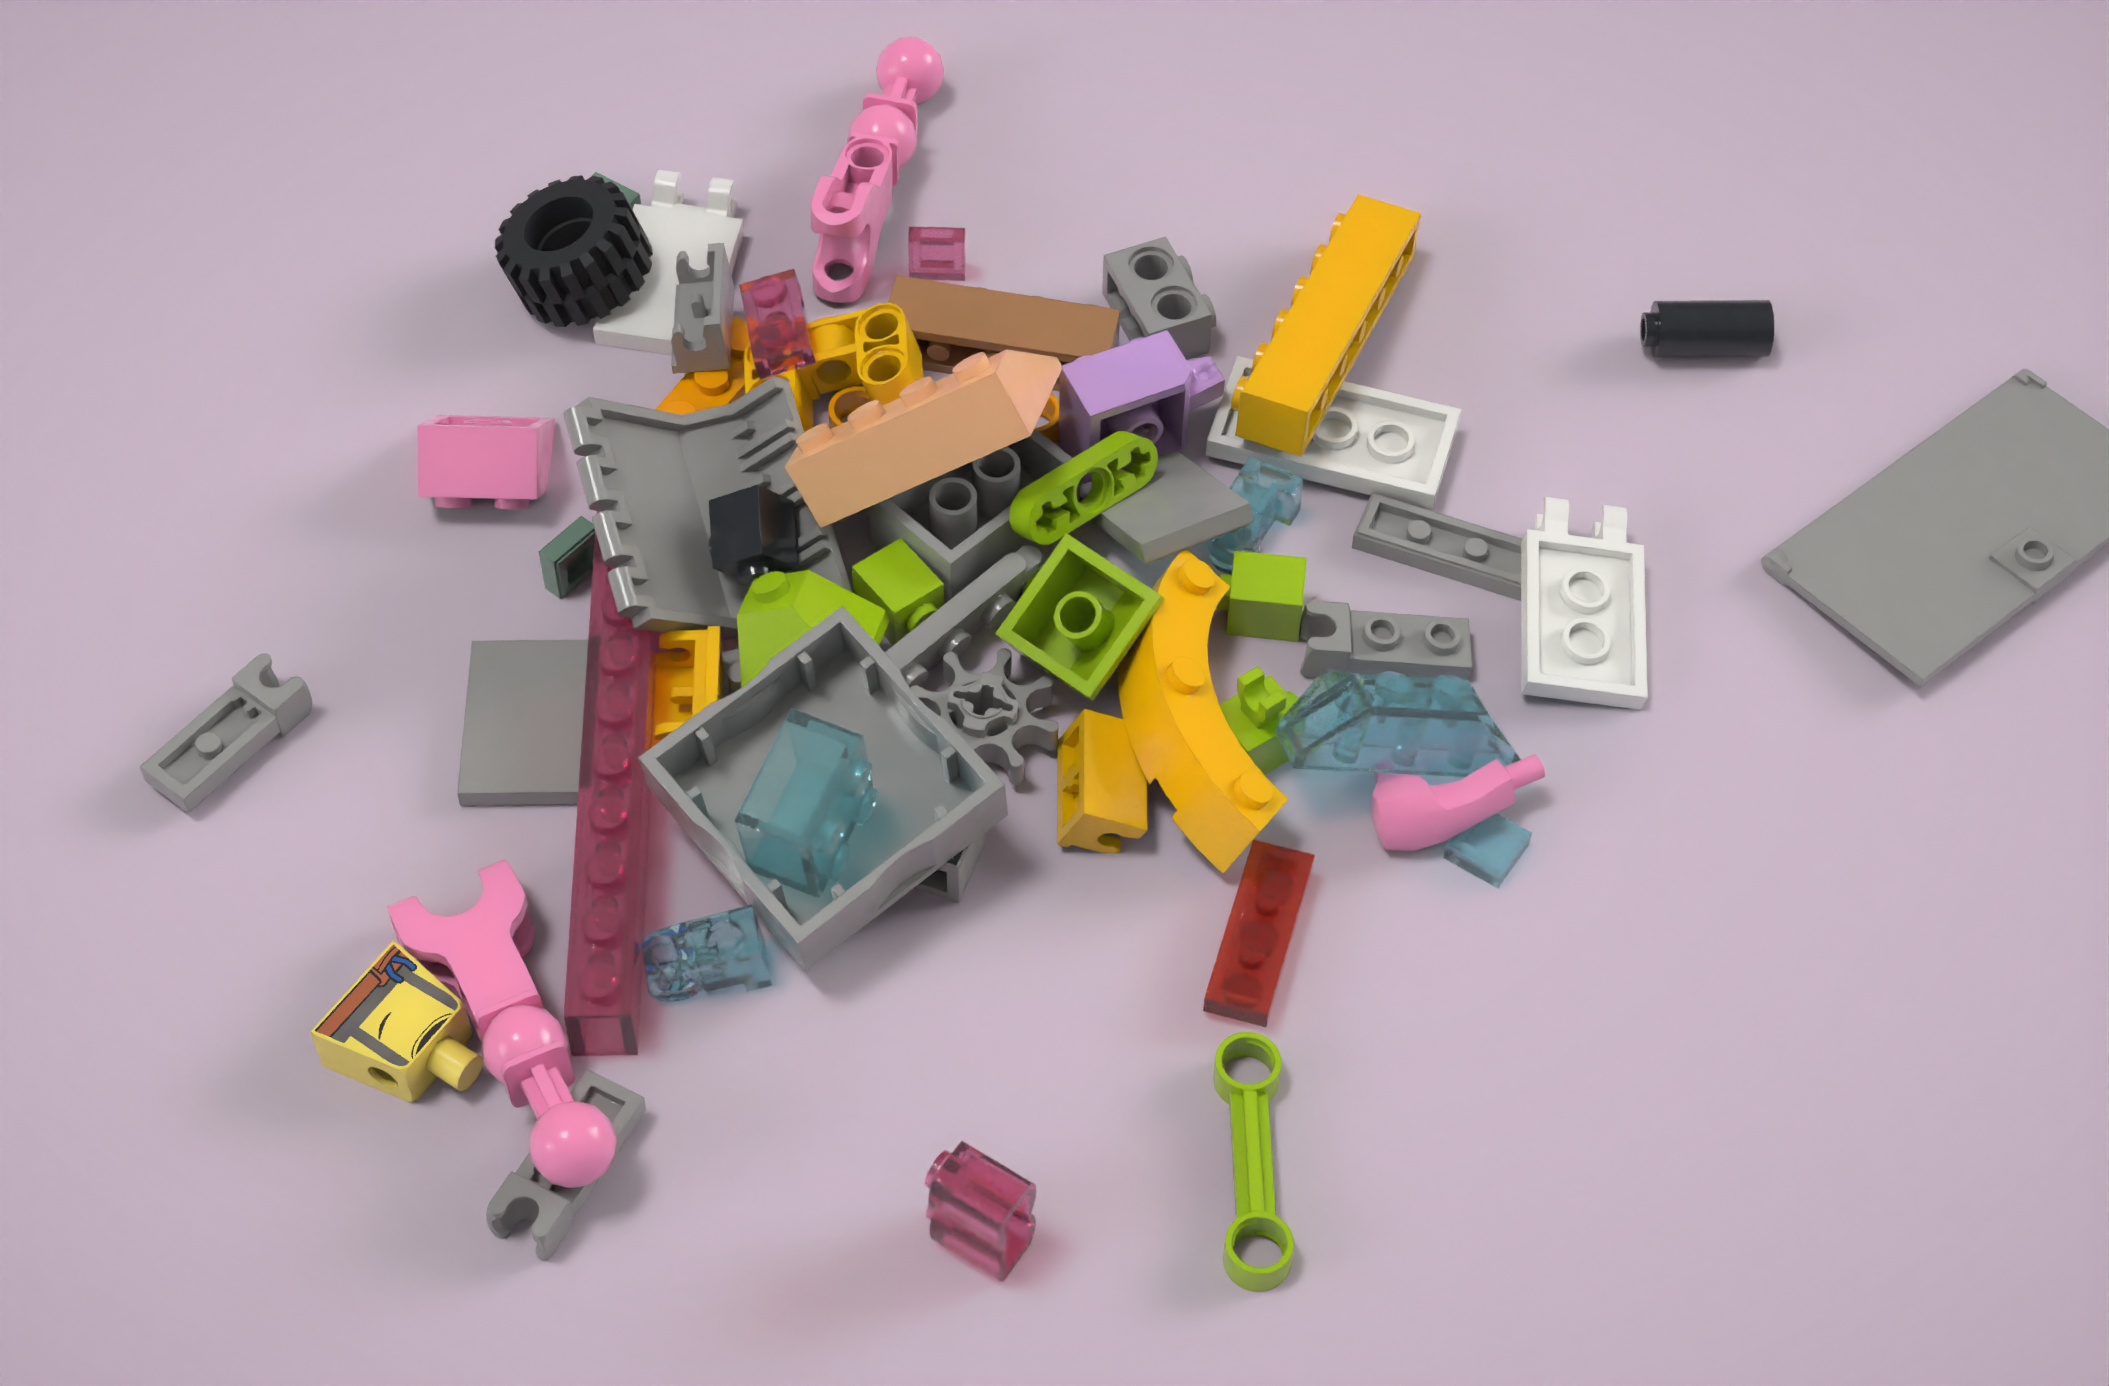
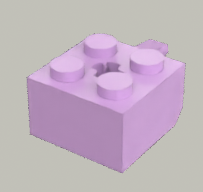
[1058,330,1225,484]

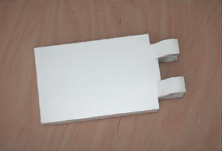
[593,170,744,355]
[1521,497,1648,710]

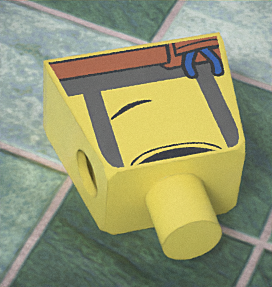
[310,941,483,1102]

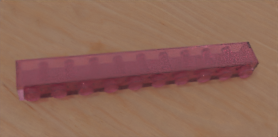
[564,511,659,1056]

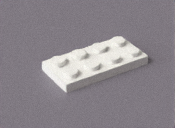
[1206,356,1461,510]

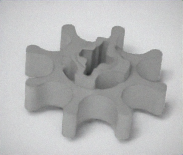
[910,648,1059,785]

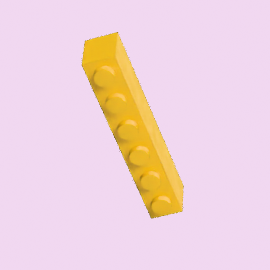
[1231,194,1421,457]

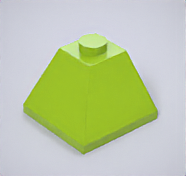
[737,570,890,688]

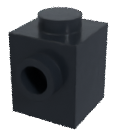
[709,484,798,586]

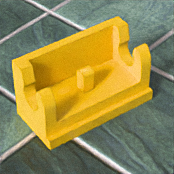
[651,626,724,747]
[1057,709,1147,853]

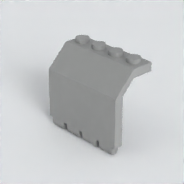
[563,376,852,640]

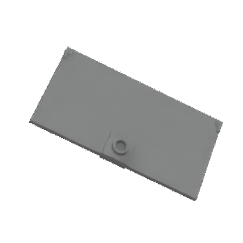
[1761,369,2109,687]

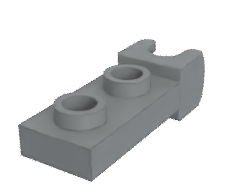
[1299,601,1472,682]
[140,653,312,813]
[486,1069,646,1260]

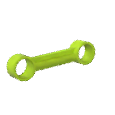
[1213,1031,1294,1292]

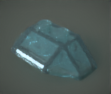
[1275,669,1522,777]

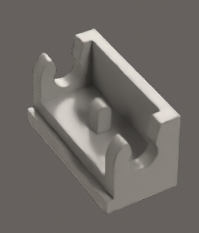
[671,243,734,374]

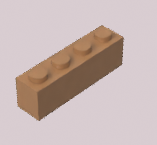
[888,275,1120,391]

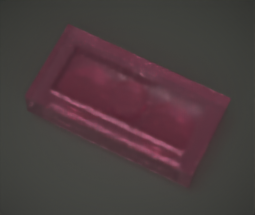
[739,268,816,380]

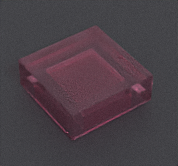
[908,227,966,281]

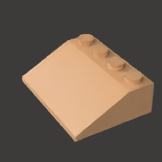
[785,349,1063,528]

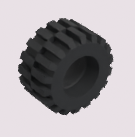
[494,175,653,327]

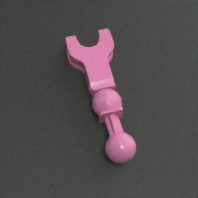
[811,37,944,303]
[387,860,617,1188]

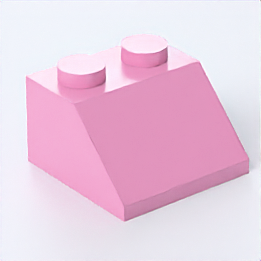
[417,415,555,509]

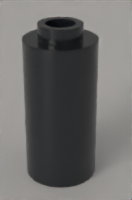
[1640,300,1774,358]

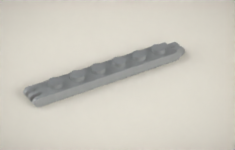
[885,545,1042,687]

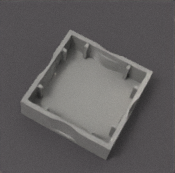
[638,606,1008,972]

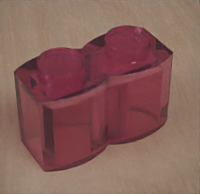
[925,1141,1037,1282]

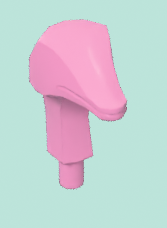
[1371,754,1545,852]

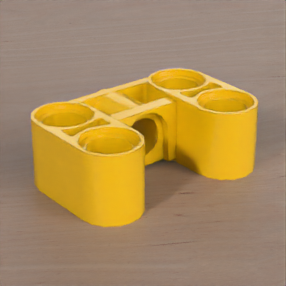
[744,303,923,433]

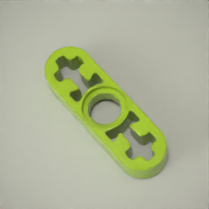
[1009,431,1158,545]

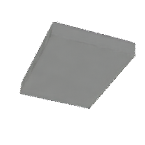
[1080,449,1254,564]
[457,639,596,805]

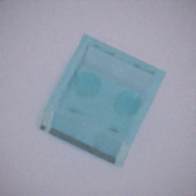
[734,708,878,899]

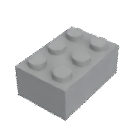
[868,428,1081,603]

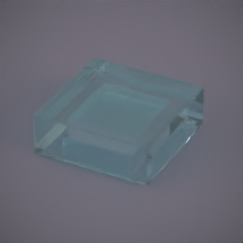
[1443,813,1532,888]

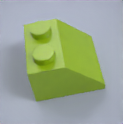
[995,533,1165,701]

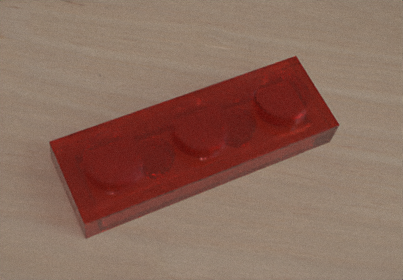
[1203,839,1315,1027]

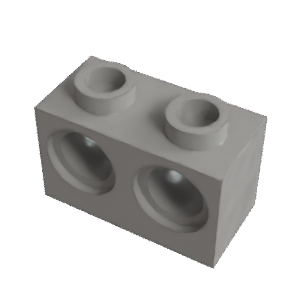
[1102,236,1216,360]

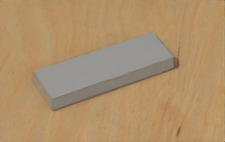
[1352,492,1522,601]

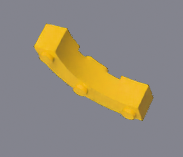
[1118,549,1288,874]

